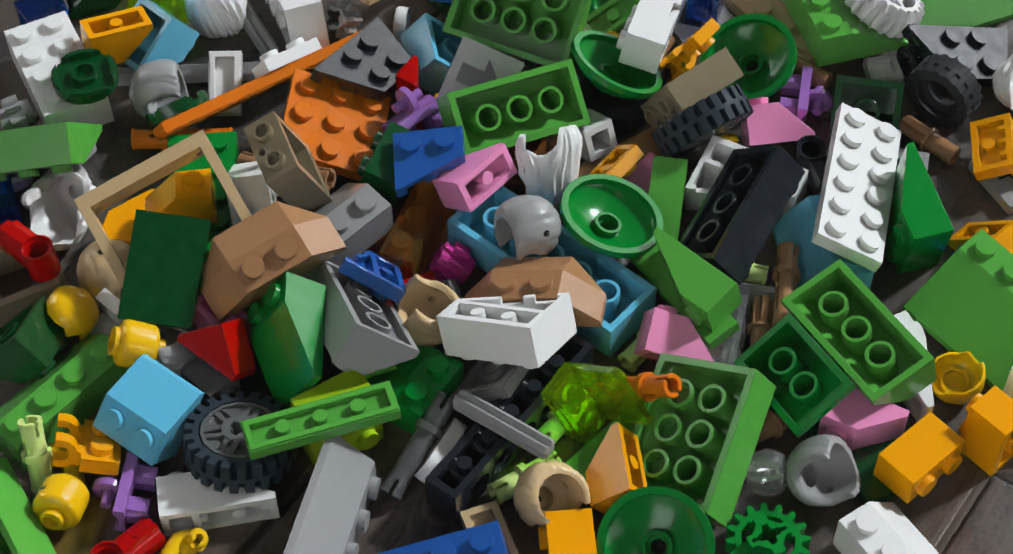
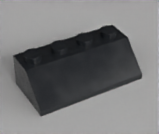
[679,145,805,285]

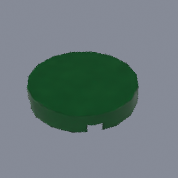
[51,49,119,105]
[145,90,210,128]

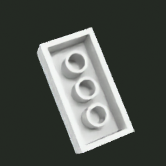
[4,11,115,125]

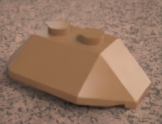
[200,201,347,323]
[465,257,607,327]

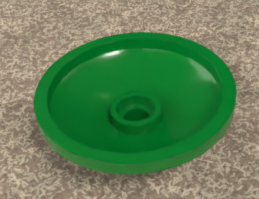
[700,13,797,99]
[571,30,662,100]
[559,174,663,258]
[596,486,715,554]

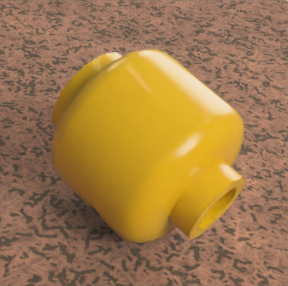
[107,319,166,368]
[32,473,90,530]

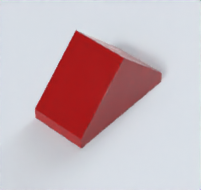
[177,318,256,381]

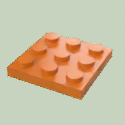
[282,68,391,181]

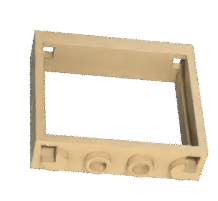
[74,129,251,292]

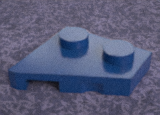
[393,125,466,197]
[338,250,406,304]

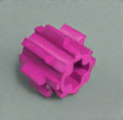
[430,241,476,285]

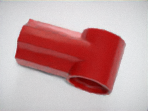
[0,220,61,282]
[89,517,166,554]

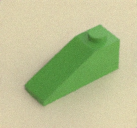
[653,227,742,332]

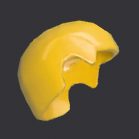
[46,285,100,341]
[932,351,986,405]

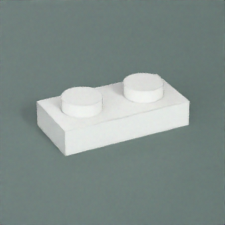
[251,37,322,78]

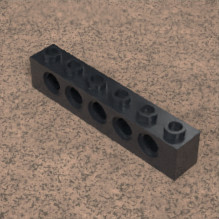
[425,334,594,523]

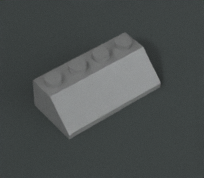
[301,182,394,279]
[309,261,420,375]
[283,436,381,554]

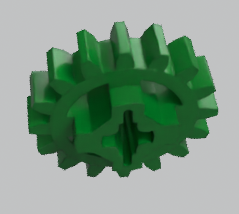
[724,502,811,554]

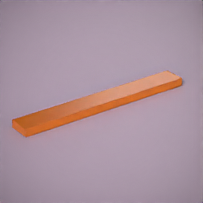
[152,30,361,141]

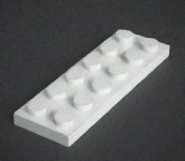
[811,103,902,272]

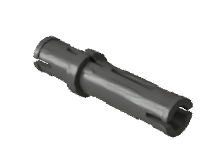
[380,390,454,501]

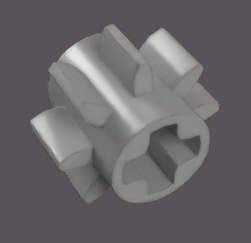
[324,0,363,38]
[0,94,36,131]

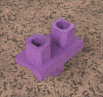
[779,66,833,123]
[381,86,443,132]
[92,452,159,532]

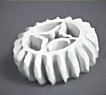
[844,0,925,39]

